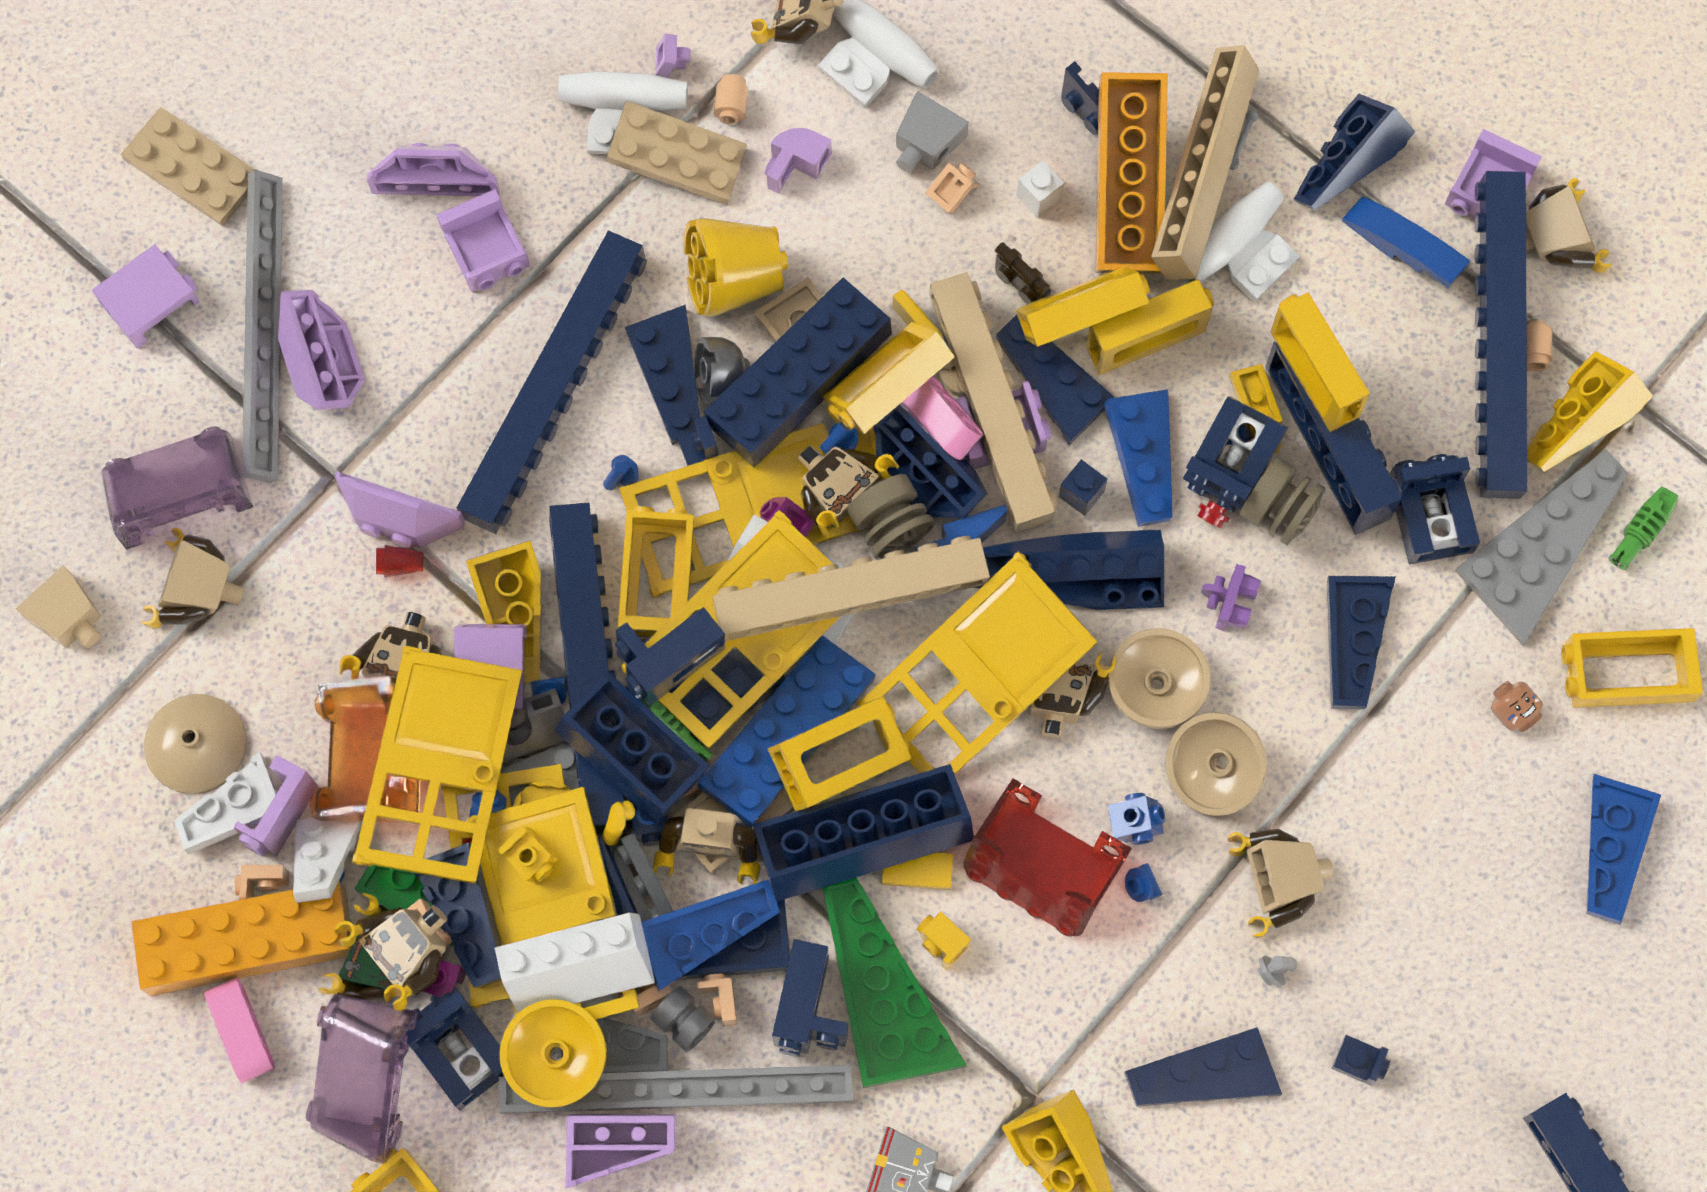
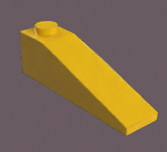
[1527,351,1653,472]
[1002,1089,1113,1192]

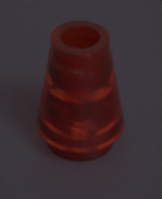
[376,545,424,578]

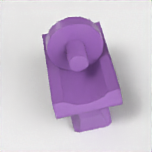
[1201,564,1261,631]

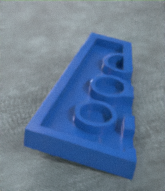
[1104,389,1173,527]
[1586,774,1661,925]
[641,879,780,991]

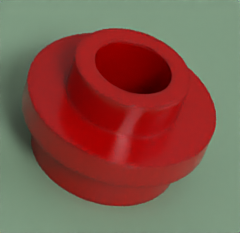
[1197,500,1230,529]

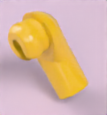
[602,800,635,846]

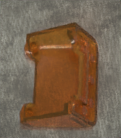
[310,675,420,822]

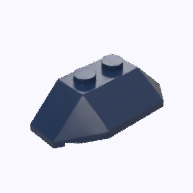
[874,403,988,517]
[669,648,786,746]

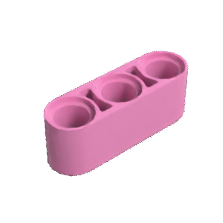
[903,376,983,460]
[204,977,275,1084]

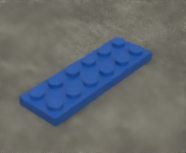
[697,635,876,828]

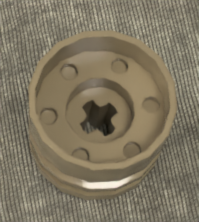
[1239,457,1326,546]
[846,474,935,560]

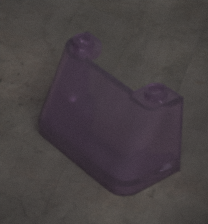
[101,426,254,550]
[306,994,417,1164]

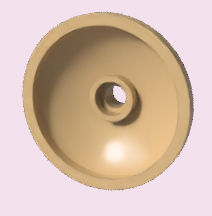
[1108,628,1211,729]
[144,694,247,794]
[1166,712,1267,816]

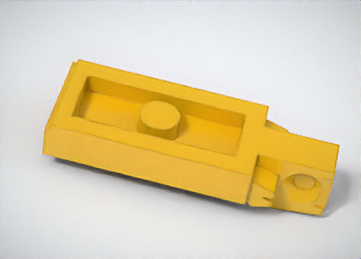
[1229,364,1283,454]

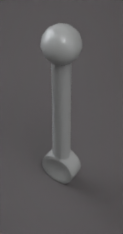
[1229,110,1258,170]

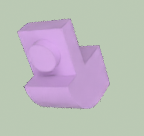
[765,128,832,194]

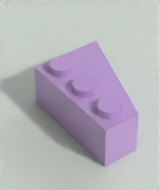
[566,1114,677,1189]

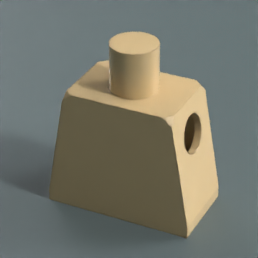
[16,565,101,648]

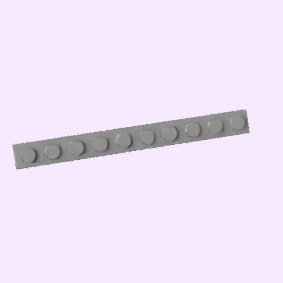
[242,169,283,483]
[499,1065,853,1114]

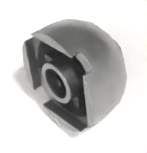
[695,337,750,403]

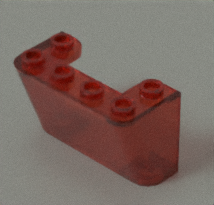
[963,778,1132,937]

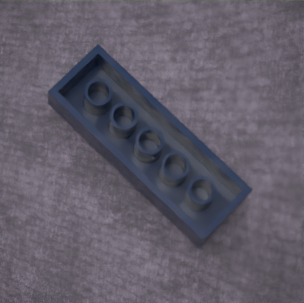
[704,277,892,468]
[1265,341,1402,535]
[753,764,975,902]

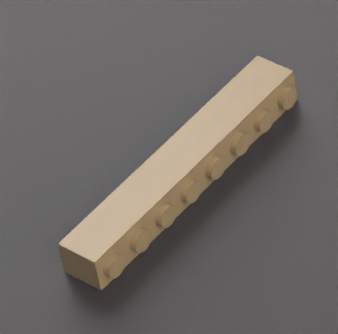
[1151,45,1259,280]
[929,272,1058,533]
[713,536,990,641]

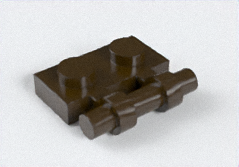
[995,242,1052,304]

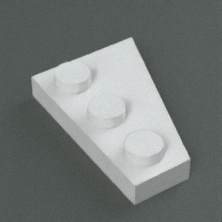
[174,751,277,855]
[293,811,365,903]

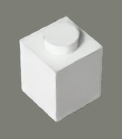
[1016,160,1064,218]

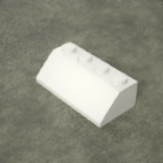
[495,913,655,1013]

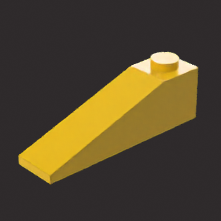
[466,540,541,684]

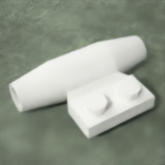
[818,0,940,108]
[558,71,688,155]
[1184,182,1300,303]

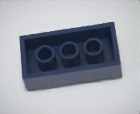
[555,672,710,825]

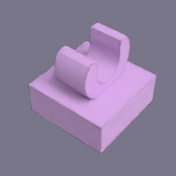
[655,33,691,78]

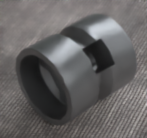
[650,986,717,1053]

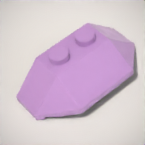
[367,143,500,196]
[278,290,365,410]
[335,471,465,548]

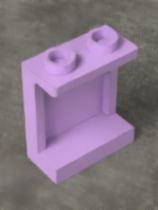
[1444,129,1542,219]
[436,189,530,292]
[92,244,199,349]
[955,381,1051,469]
[454,624,527,715]
[234,755,319,857]

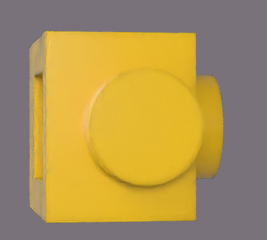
[497,826,559,883]
[916,911,971,971]

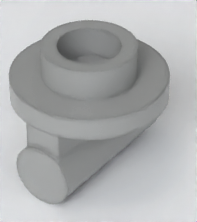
[1258,955,1297,988]

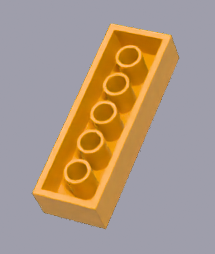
[1095,72,1168,274]
[131,882,351,996]

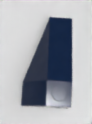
[1294,94,1415,211]

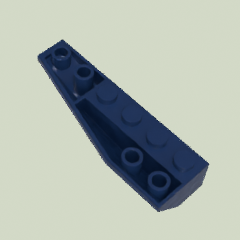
[973,530,1164,610]

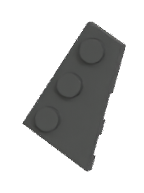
[617,828,673,918]
[561,1017,668,1073]

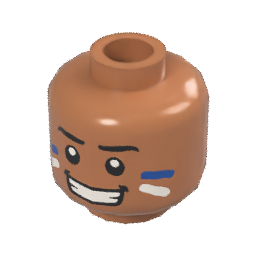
[1491,681,1543,732]

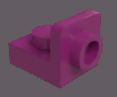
[759,497,814,538]
[422,960,466,997]

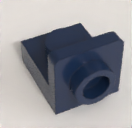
[678,416,719,466]
[1331,1035,1391,1086]

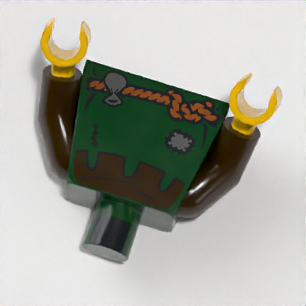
[318,893,393,1004]

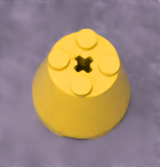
[684,218,788,317]

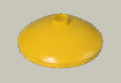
[500,999,607,1107]

